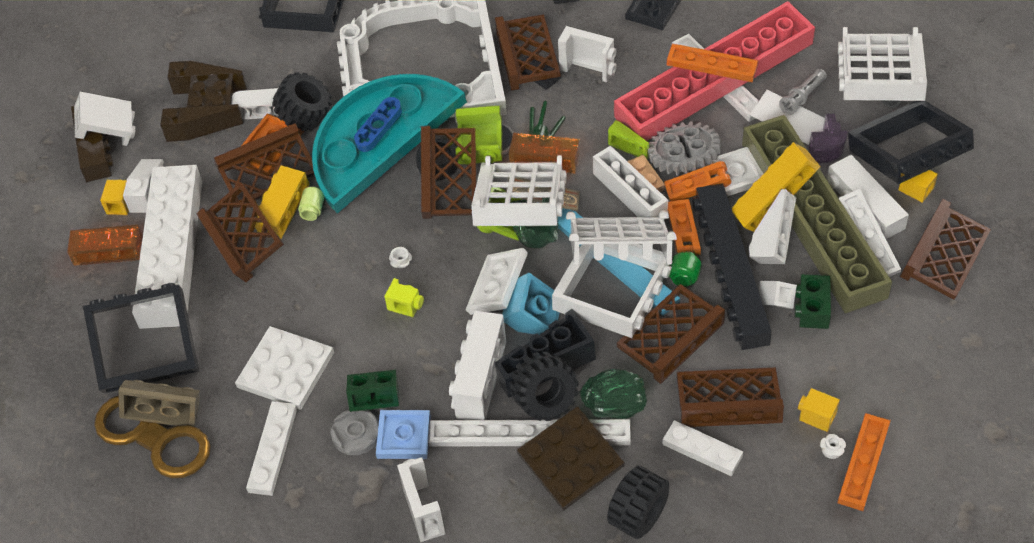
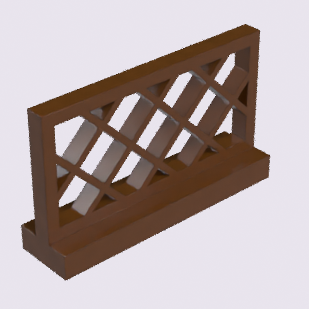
[495,14,561,91]
[214,124,314,203]
[421,126,476,219]
[196,182,284,282]
[900,199,991,300]
[617,284,725,384]
[677,367,784,427]

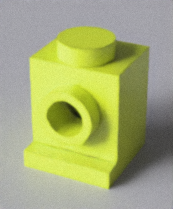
[384,278,424,317]

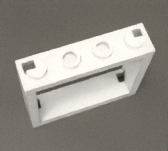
[552,229,672,338]

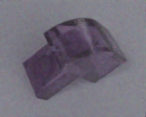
[809,114,847,163]

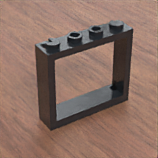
[259,0,344,32]
[848,101,974,184]
[83,283,200,394]

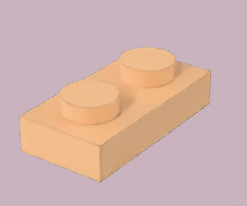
[627,155,665,192]

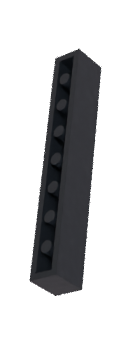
[692,183,772,350]

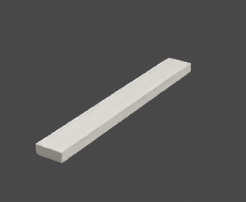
[429,419,630,447]

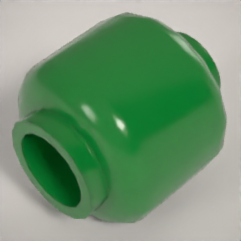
[669,251,702,287]

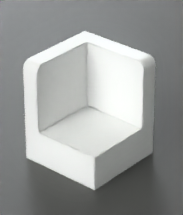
[759,281,797,309]

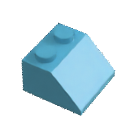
[502,273,560,335]

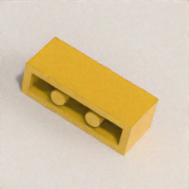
[255,166,310,239]

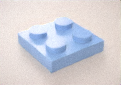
[376,410,431,459]

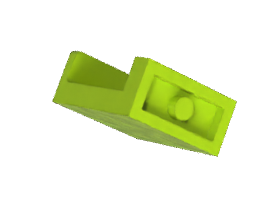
[456,106,502,165]

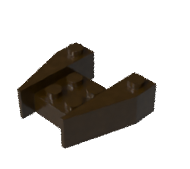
[160,61,247,142]

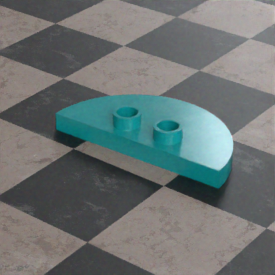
[312,74,467,214]

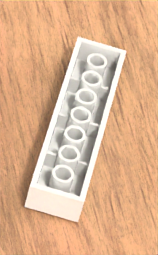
[132,165,202,329]

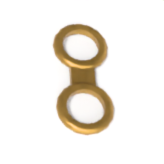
[94,395,210,479]

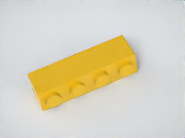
[731,142,821,232]

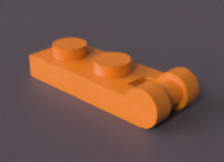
[664,161,731,201]
[668,199,701,256]

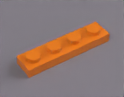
[667,43,758,83]
[838,413,891,511]

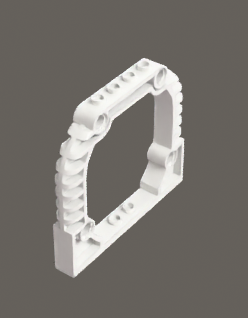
[337,0,507,123]

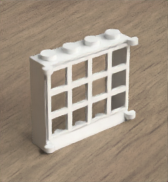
[838,27,927,101]
[471,155,567,226]
[566,210,677,265]

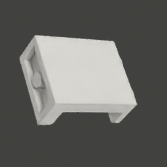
[558,26,617,82]
[74,92,135,146]
[397,458,445,542]

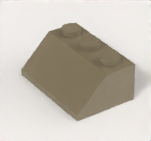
[119,380,200,427]

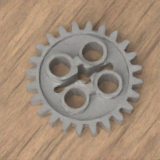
[648,121,721,176]

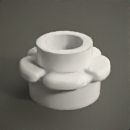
[389,247,412,268]
[820,434,846,459]

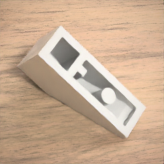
[123,159,164,213]
[749,189,796,264]

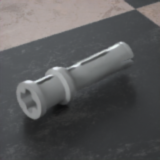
[779,69,827,115]

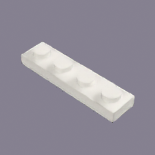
[839,189,901,277]
[246,401,297,496]

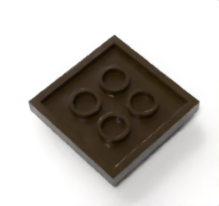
[517,406,625,511]

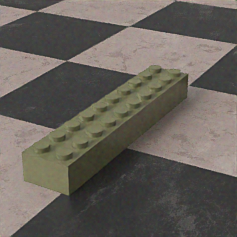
[742,115,892,314]

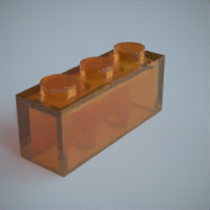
[509,133,580,174]
[67,225,143,266]

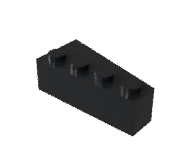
[495,309,596,398]

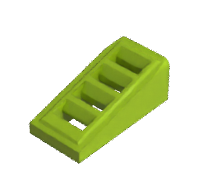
[608,120,649,159]

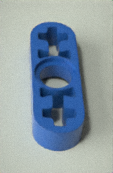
[354,97,402,152]

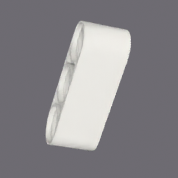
[231,88,279,120]

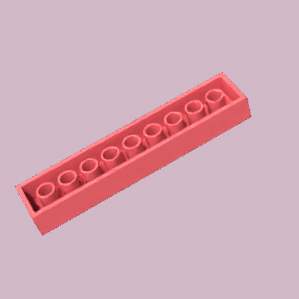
[614,1,815,141]

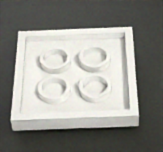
[235,326,334,410]

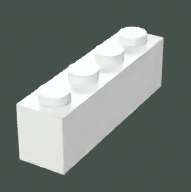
[593,146,668,219]
[827,155,909,239]

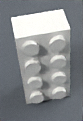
[449,311,506,420]

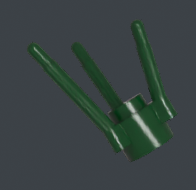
[527,100,566,147]

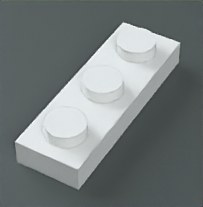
[663,420,743,476]

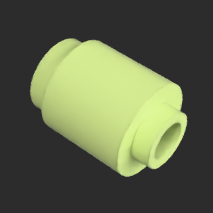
[298,187,324,221]

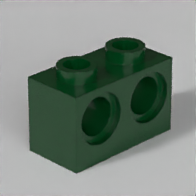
[795,274,831,329]
[346,369,399,412]

